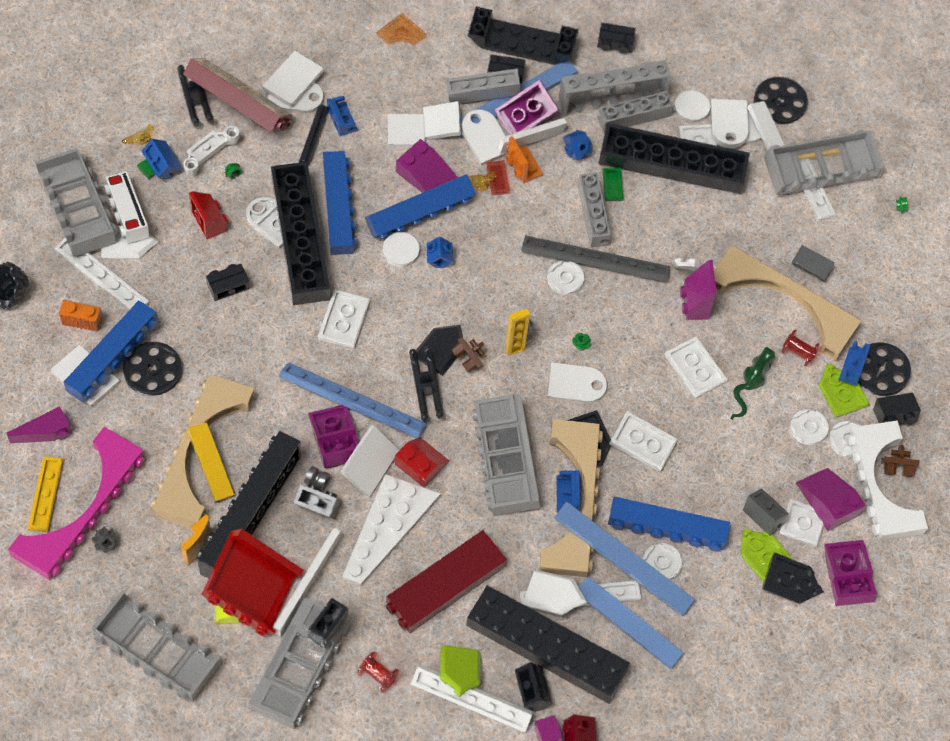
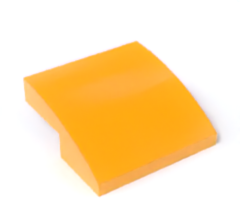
[181,515,211,565]

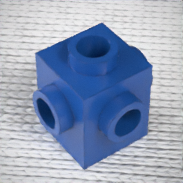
[563,130,592,160]
[426,237,453,268]

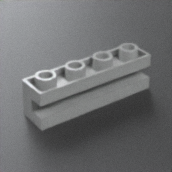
[446,69,520,104]
[598,91,673,133]
[578,173,611,248]

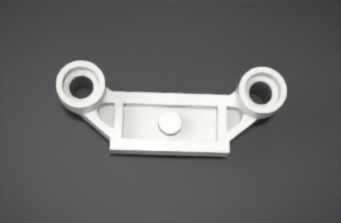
[183,126,240,177]

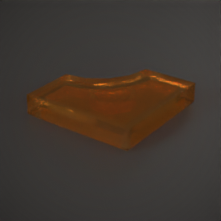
[377,13,426,46]

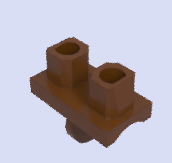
[451,337,485,372]
[881,445,920,477]

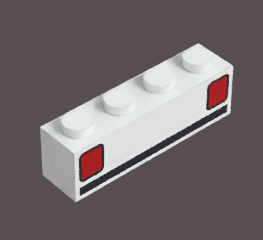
[104,171,149,243]

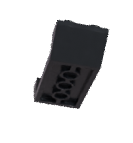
[468,6,579,65]

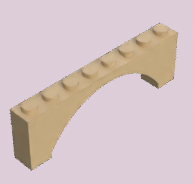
[714,246,861,361]
[151,374,255,528]
[539,419,602,577]

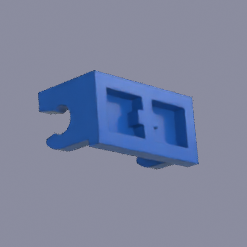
[327,96,358,137]
[142,139,182,179]
[839,341,870,386]
[556,470,580,513]

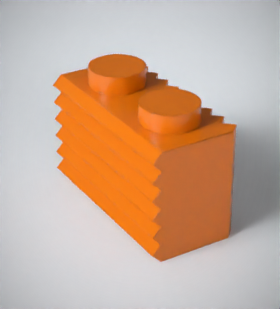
[59,300,103,332]

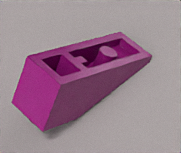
[6,406,72,444]

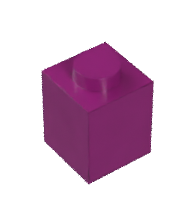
[534,715,563,741]

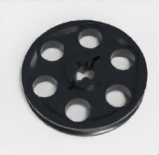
[754,77,808,124]
[123,342,182,396]
[858,342,911,396]

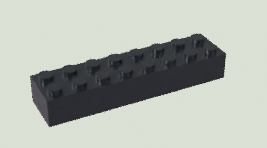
[598,123,750,194]
[271,162,330,305]
[197,431,301,579]
[466,585,630,704]

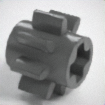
[91,526,118,553]

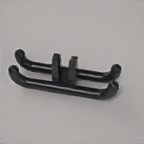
[177,65,214,126]
[409,346,444,422]

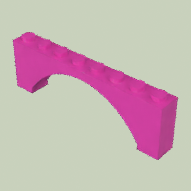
[8,427,145,581]

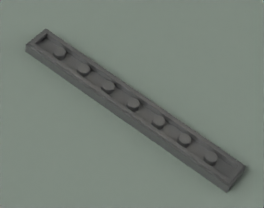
[521,235,670,282]

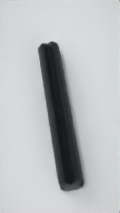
[299,104,328,165]

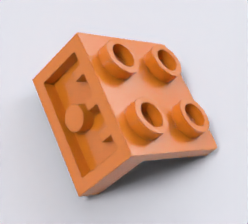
[506,136,543,183]

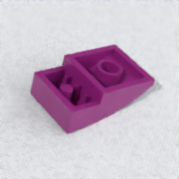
[308,405,359,468]
[824,540,877,606]

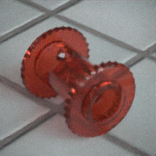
[782,330,820,366]
[357,651,399,693]

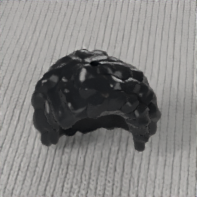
[0,261,30,309]

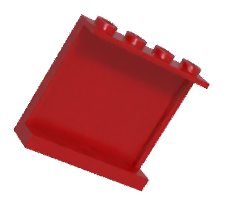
[201,529,304,636]

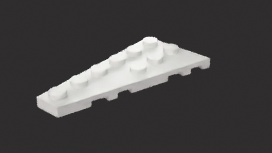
[342,474,441,586]

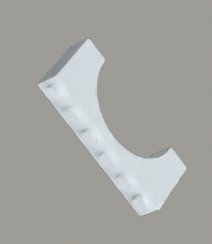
[848,421,928,541]

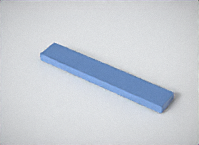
[579,577,683,669]

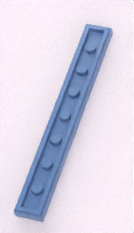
[459,60,578,138]
[279,362,427,438]
[554,501,695,616]

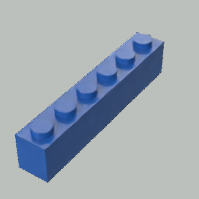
[323,151,356,255]
[364,174,476,239]
[63,300,159,403]
[608,496,730,551]

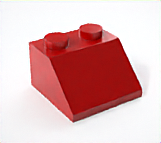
[189,191,229,240]
[395,437,450,488]

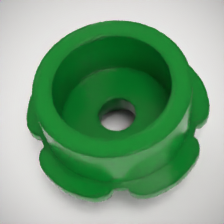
[225,163,242,180]
[896,196,908,214]
[572,333,591,350]

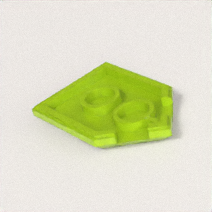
[819,363,870,418]
[740,528,794,582]
[439,645,481,697]

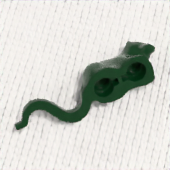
[730,347,775,420]

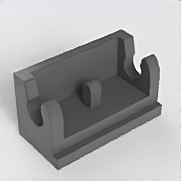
[792,245,835,282]
[743,488,789,535]

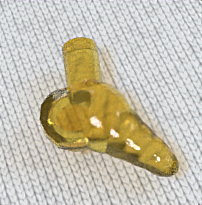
[122,124,154,145]
[468,170,496,192]

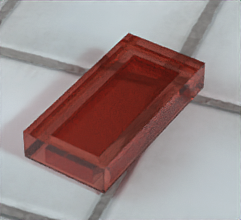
[486,160,510,196]

